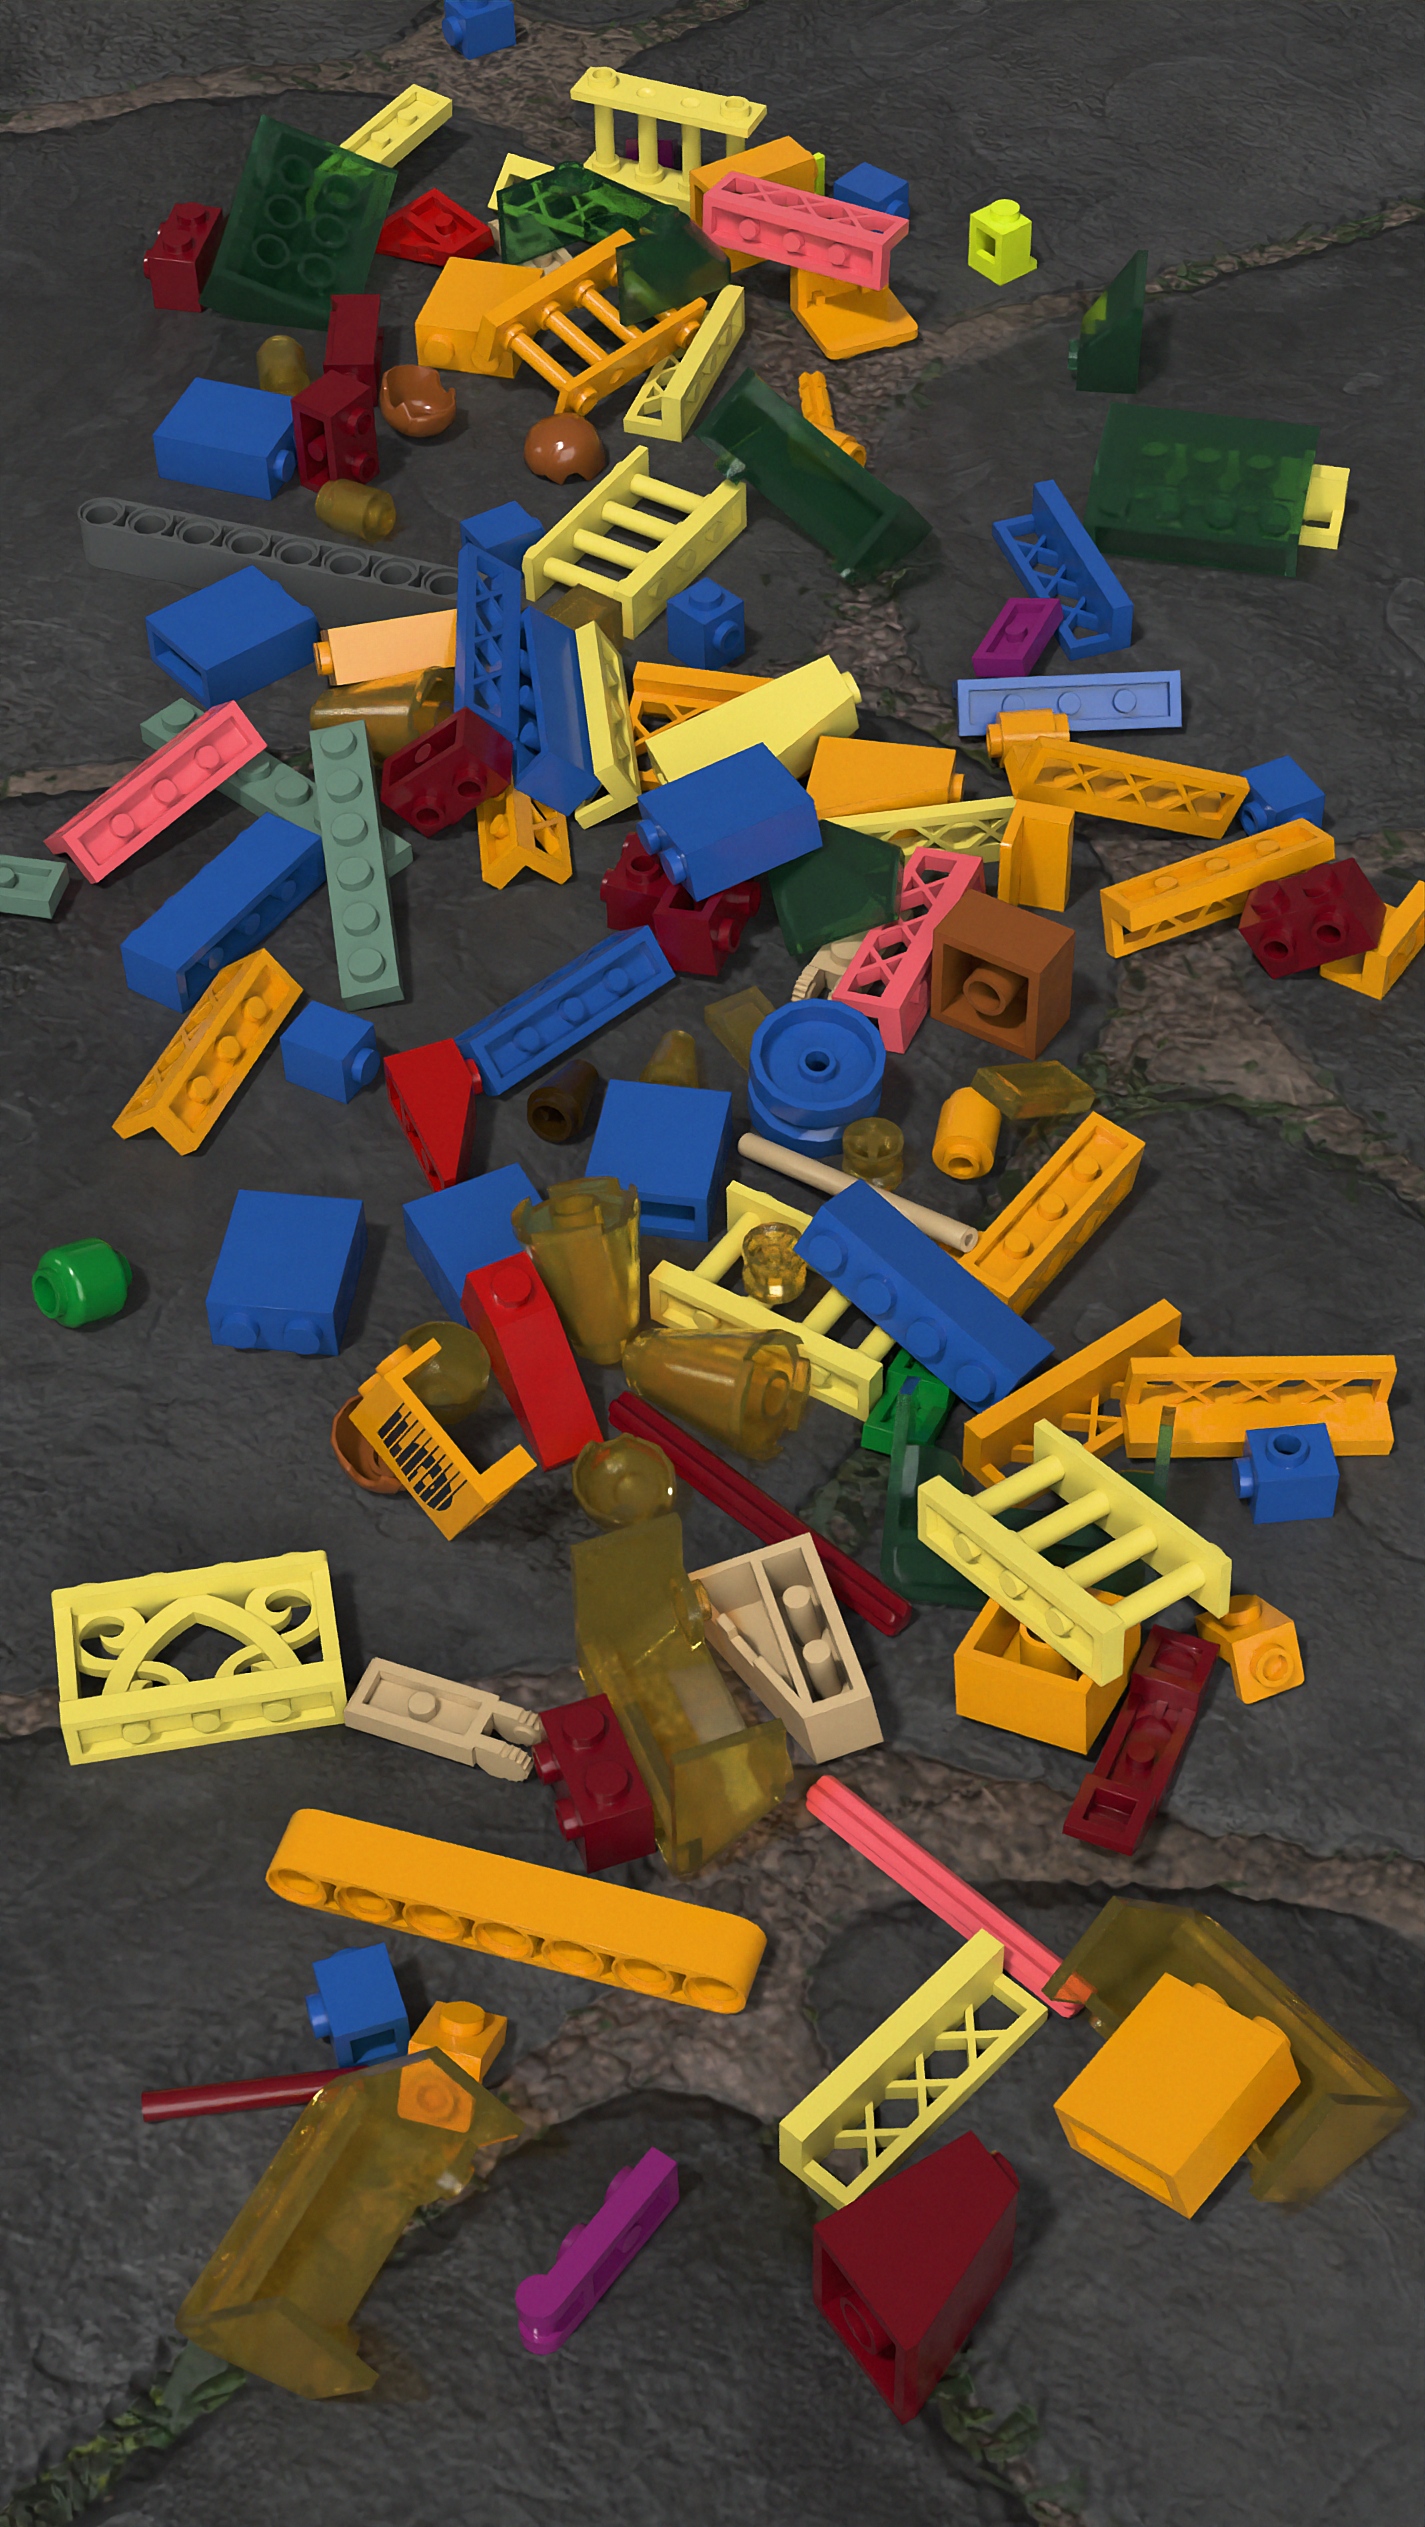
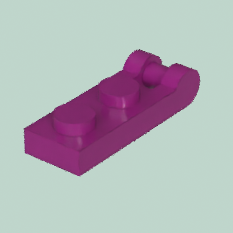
[515,2146,679,2355]

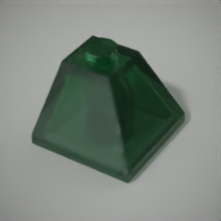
[1068,250,1148,394]
[767,819,905,956]

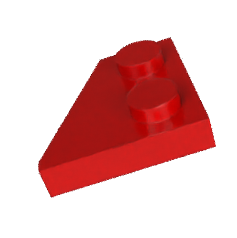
[362,188,495,266]

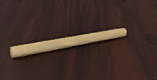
[738,1133,978,1252]

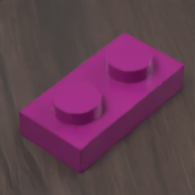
[971,598,1064,678]

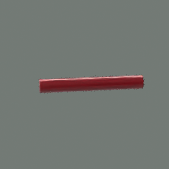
[141,2065,372,2122]

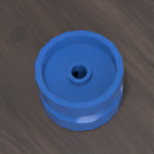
[746,998,886,1159]

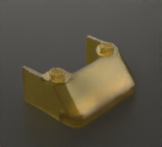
[570,1512,794,1878]
[1041,1896,1411,2203]
[174,2046,526,2400]

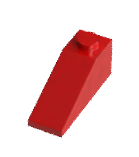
[383,1038,482,1193]
[460,1250,605,1473]

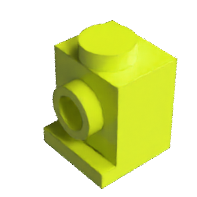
[968,199,1037,286]

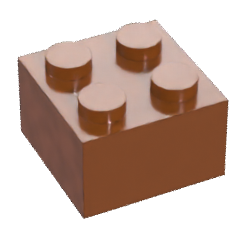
[930,888,1076,1061]

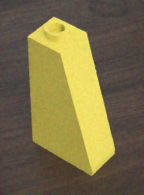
[645,655,862,786]

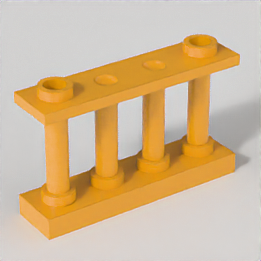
[474,228,707,416]

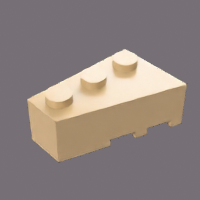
[678,1532,884,1764]

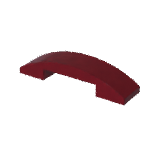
[1062,1624,1220,1857]

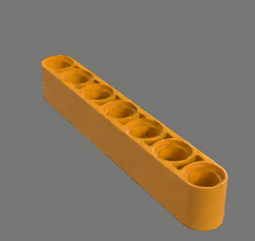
[266,1808,767,2014]

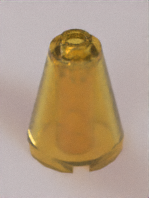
[310,666,455,764]
[511,1176,641,1365]
[622,1328,811,1461]

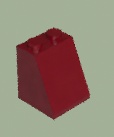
[813,2130,1020,2425]

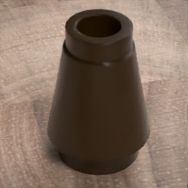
[527,1059,599,1142]

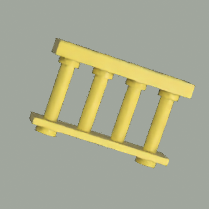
[570,67,767,218]
[522,445,747,640]
[649,1180,897,1422]
[918,1418,1232,1687]

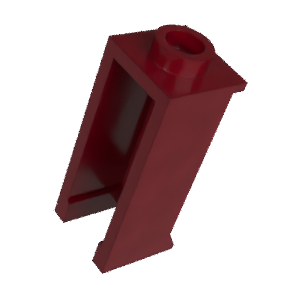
[323,294,384,406]

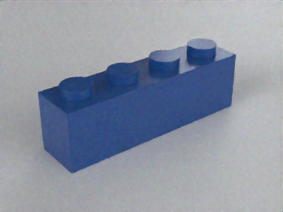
[511,605,601,817]
[120,812,327,1014]
[792,1178,1056,1414]

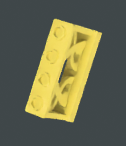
[51,1550,348,1766]

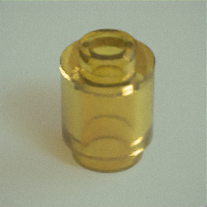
[256,335,310,397]
[315,479,396,543]

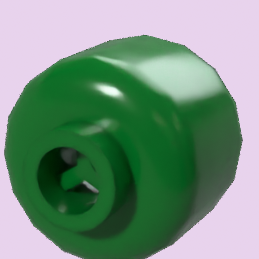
[32,1237,132,1328]

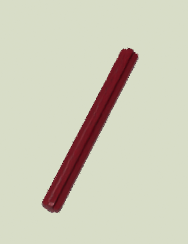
[608,1391,913,1637]

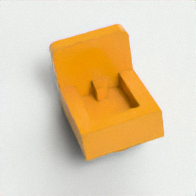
[1194,1594,1305,1704]
[402,2001,508,2124]

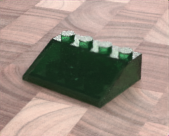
[198,114,399,332]
[1083,402,1321,577]

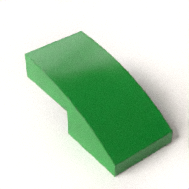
[861,1347,957,1464]

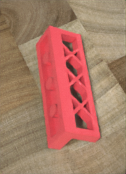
[702,171,909,291]
[43,700,268,884]
[831,846,986,1054]

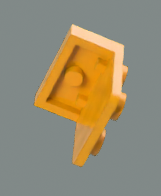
[790,266,918,359]

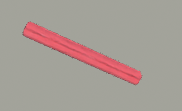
[806,1775,1092,2018]

